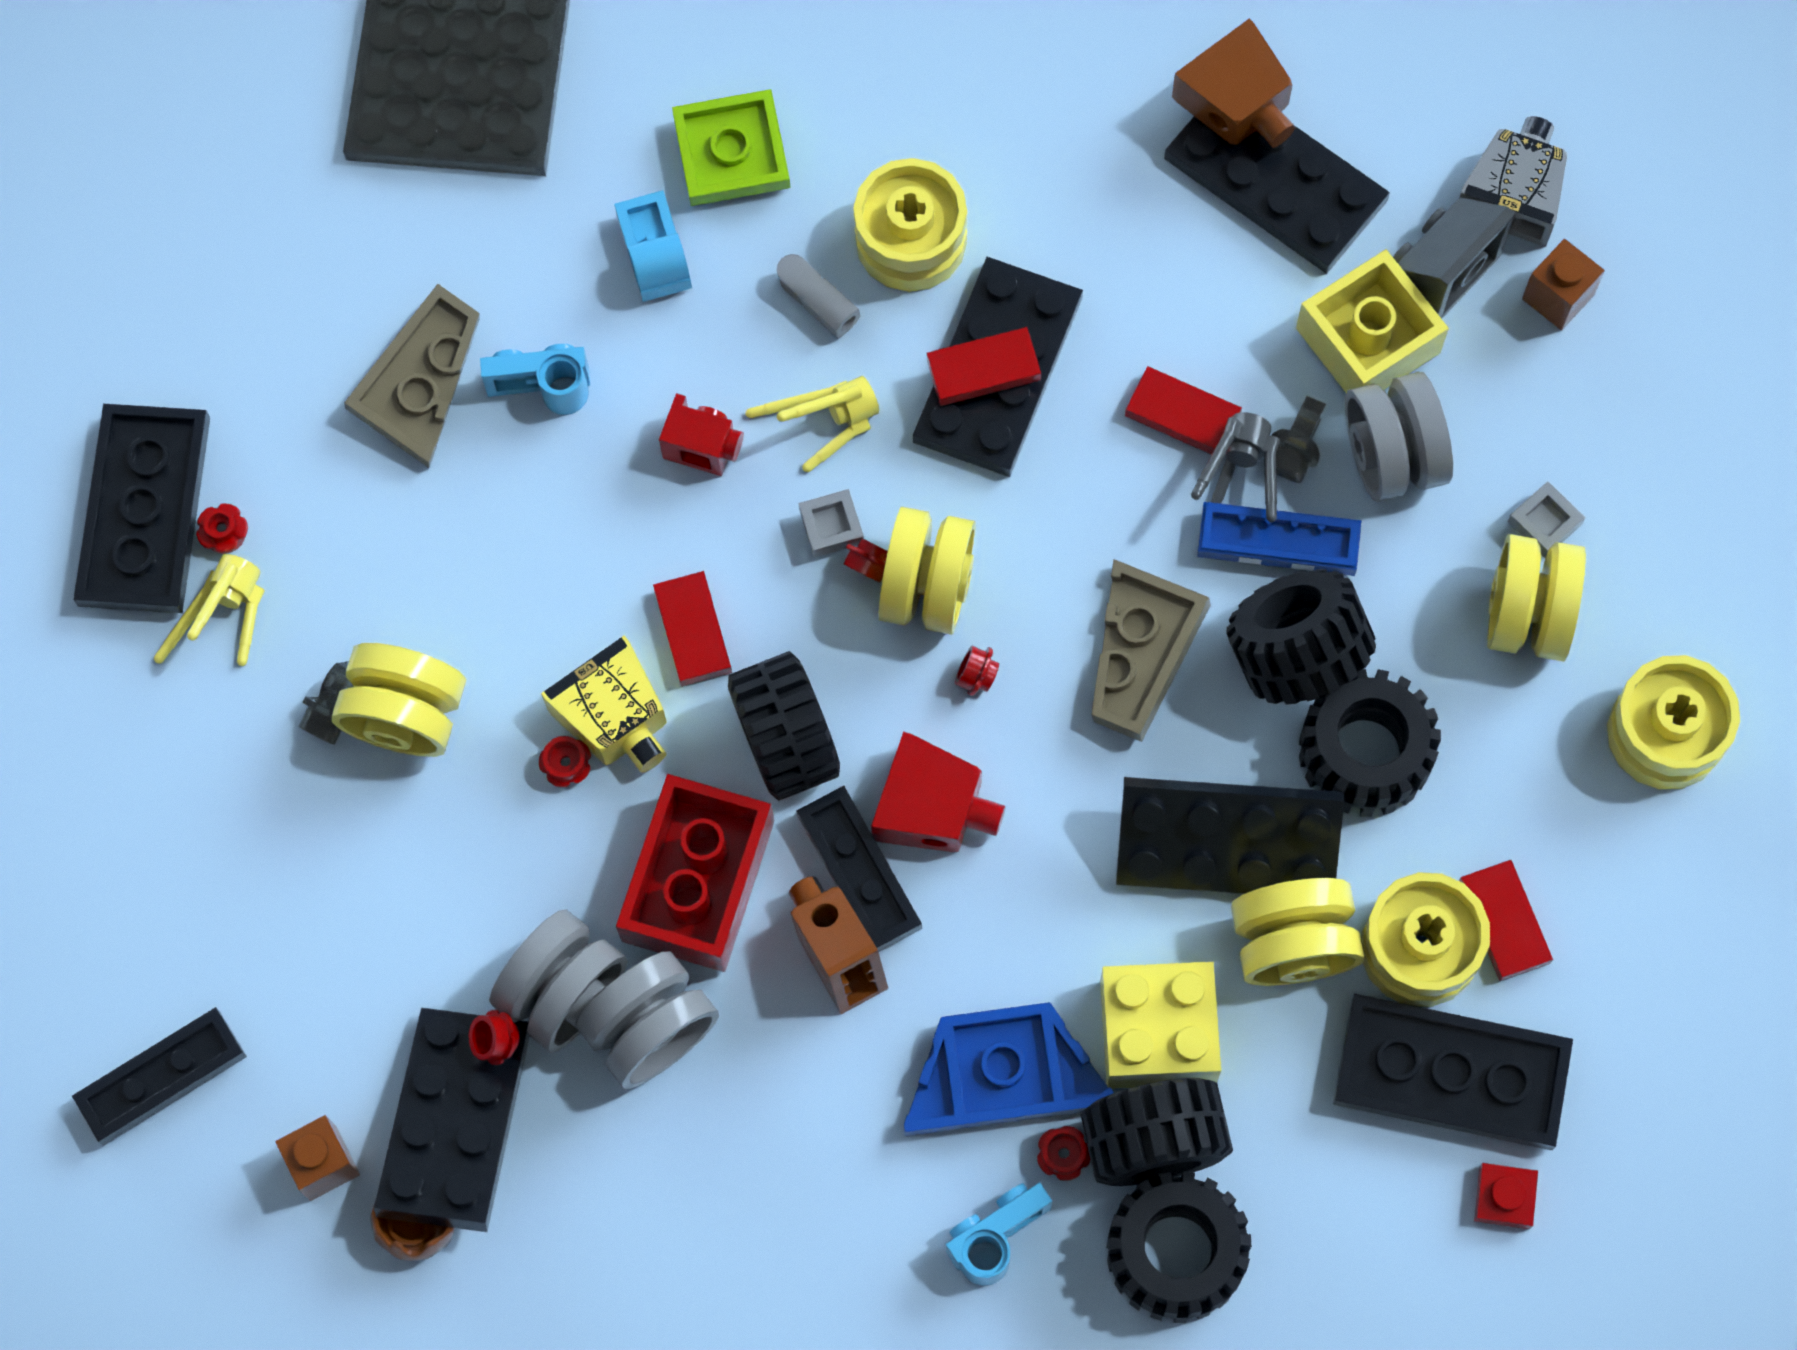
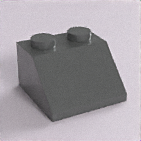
[1393,198,1515,319]

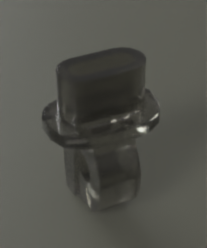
[1271,396,1326,483]
[298,661,355,745]

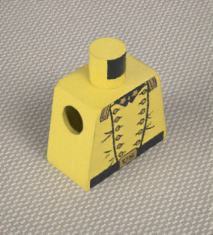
[541,635,667,773]

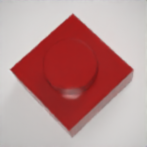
[1474,1163,1538,1229]

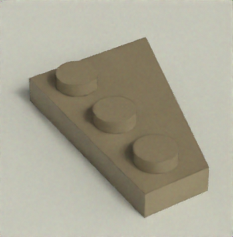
[344,284,480,468]
[1091,559,1211,742]

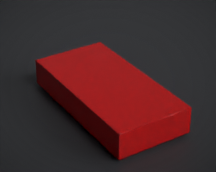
[926,327,1041,406]
[1125,366,1242,455]
[653,571,732,687]
[1459,859,1553,981]

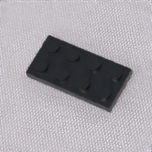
[1164,116,1390,274]
[912,256,1083,477]
[73,403,210,613]
[1116,777,1344,894]
[1333,994,1573,1151]
[374,1007,530,1232]

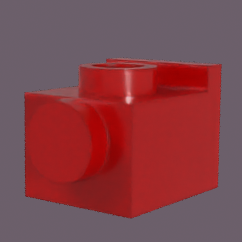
[659,393,744,477]

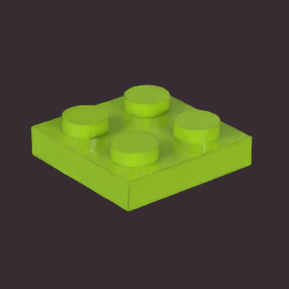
[672,89,791,206]

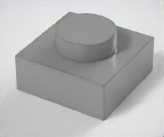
[1507,481,1586,558]
[798,489,864,558]

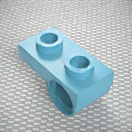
[614,190,692,302]
[480,344,591,415]
[946,1182,1052,1286]

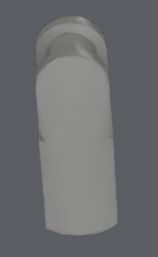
[777,254,861,339]

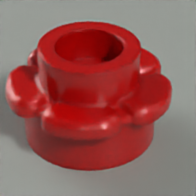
[196,503,248,554]
[843,539,888,583]
[955,645,999,696]
[538,736,591,788]
[469,1010,519,1065]
[1037,1126,1091,1181]

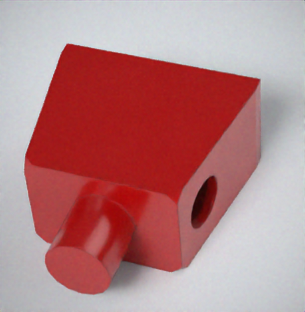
[871,731,1006,852]

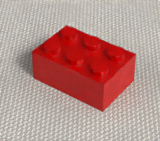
[616,773,775,972]

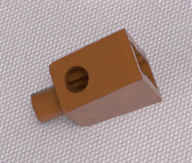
[1172,18,1295,148]
[789,876,889,1014]

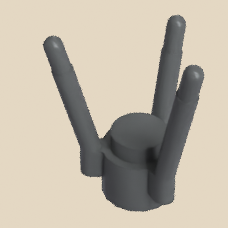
[1191,412,1280,523]

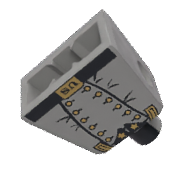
[1459,116,1567,247]

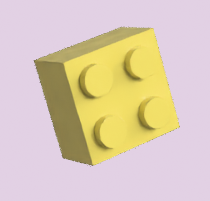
[1296,249,1449,393]
[1100,961,1221,1089]

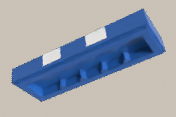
[1197,502,1362,576]

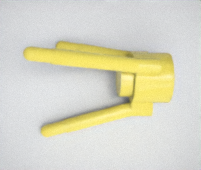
[745,376,879,472]
[154,554,265,666]

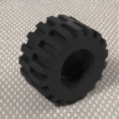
[1226,569,1376,705]
[728,651,840,801]
[1299,669,1441,817]
[1080,1078,1233,1186]
[1106,1171,1252,1323]

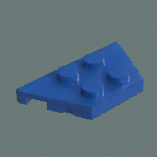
[904,1002,1114,1136]

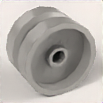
[1345,372,1453,502]
[489,909,628,1053]
[575,951,719,1089]

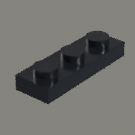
[796,786,922,952]
[72,1007,247,1146]

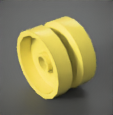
[853,158,967,292]
[878,506,976,635]
[1487,534,1586,662]
[332,643,466,757]
[1607,655,1740,790]
[1361,872,1490,1007]
[1231,878,1364,986]

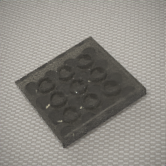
[343,0,570,176]

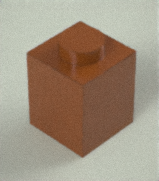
[1522,238,1605,331]
[275,1115,360,1201]

